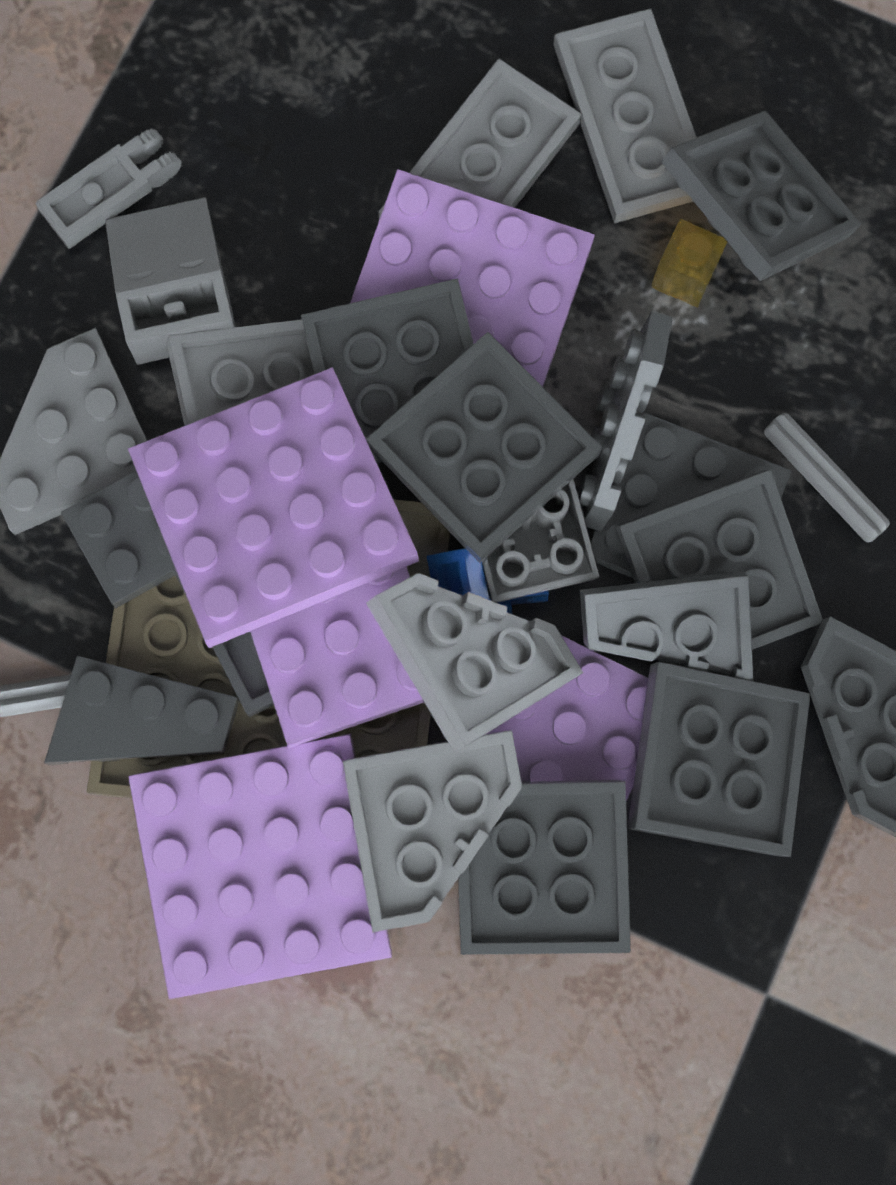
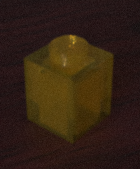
[651,219,727,308]

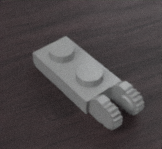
[35,128,182,249]

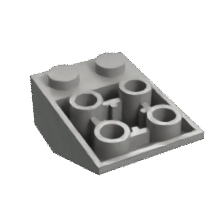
[105,197,236,365]
[482,479,599,603]

